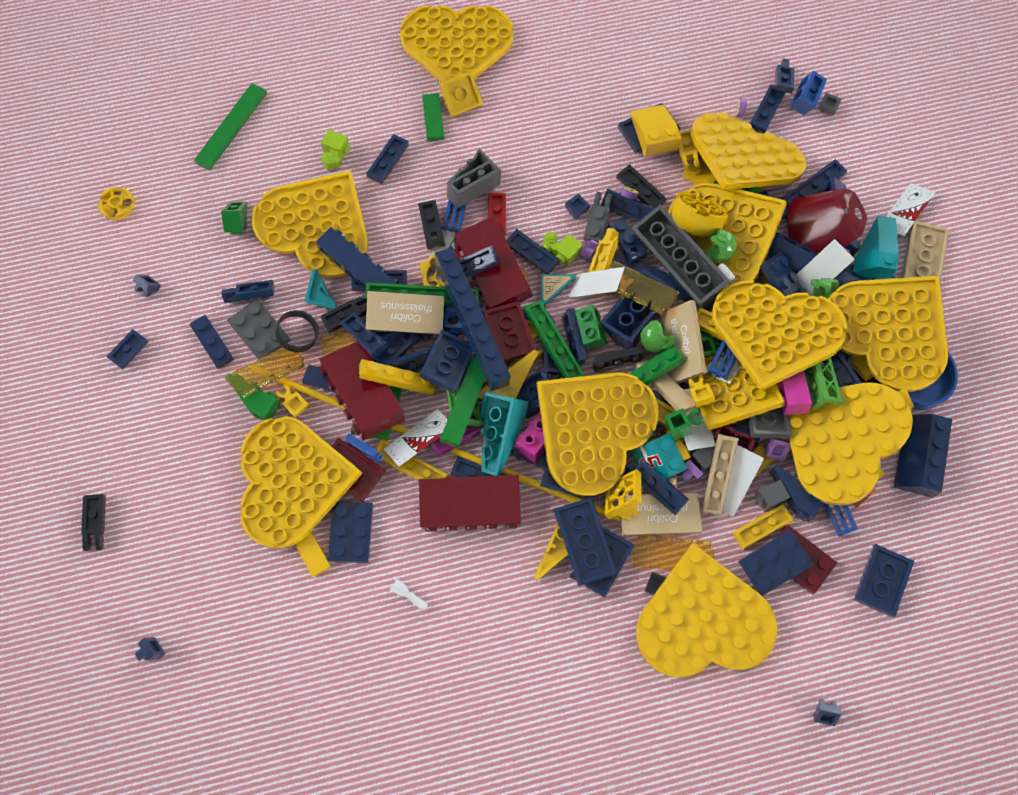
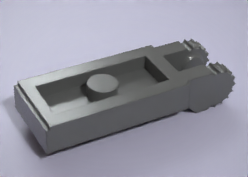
[583,192,612,242]

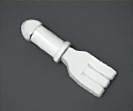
[390,579,428,610]

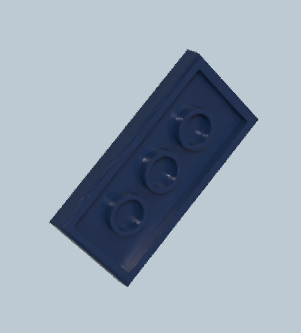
[553,497,618,587]

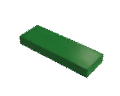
[422,93,444,142]

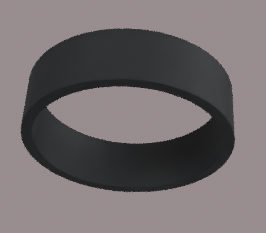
[275,310,319,353]

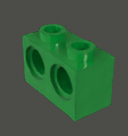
[575,304,608,351]

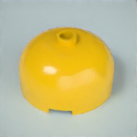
[671,192,728,237]

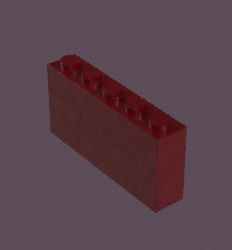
[455,216,533,310]
[318,342,405,441]
[419,475,521,532]

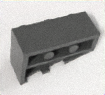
[447,148,501,208]

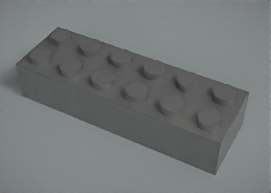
[632,204,731,310]

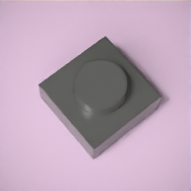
[818,93,842,116]

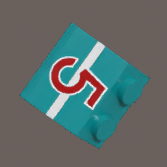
[630,433,687,478]

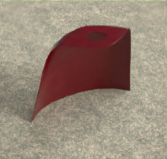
[787,189,867,253]

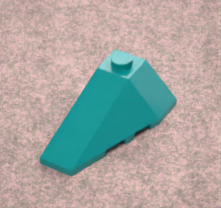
[853,215,898,279]
[480,392,529,476]

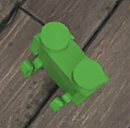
[811,278,839,299]

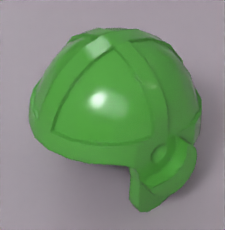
[704,229,737,262]
[640,320,676,353]

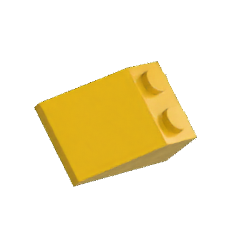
[630,105,681,157]

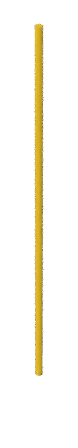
[251,365,621,523]

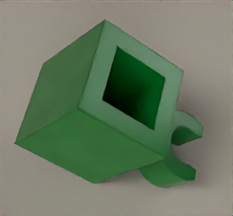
[664,408,703,442]

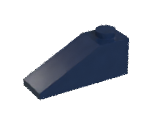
[769,464,824,522]

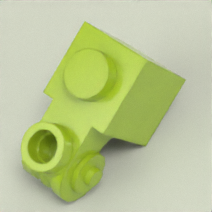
[321,129,350,170]
[541,232,583,267]

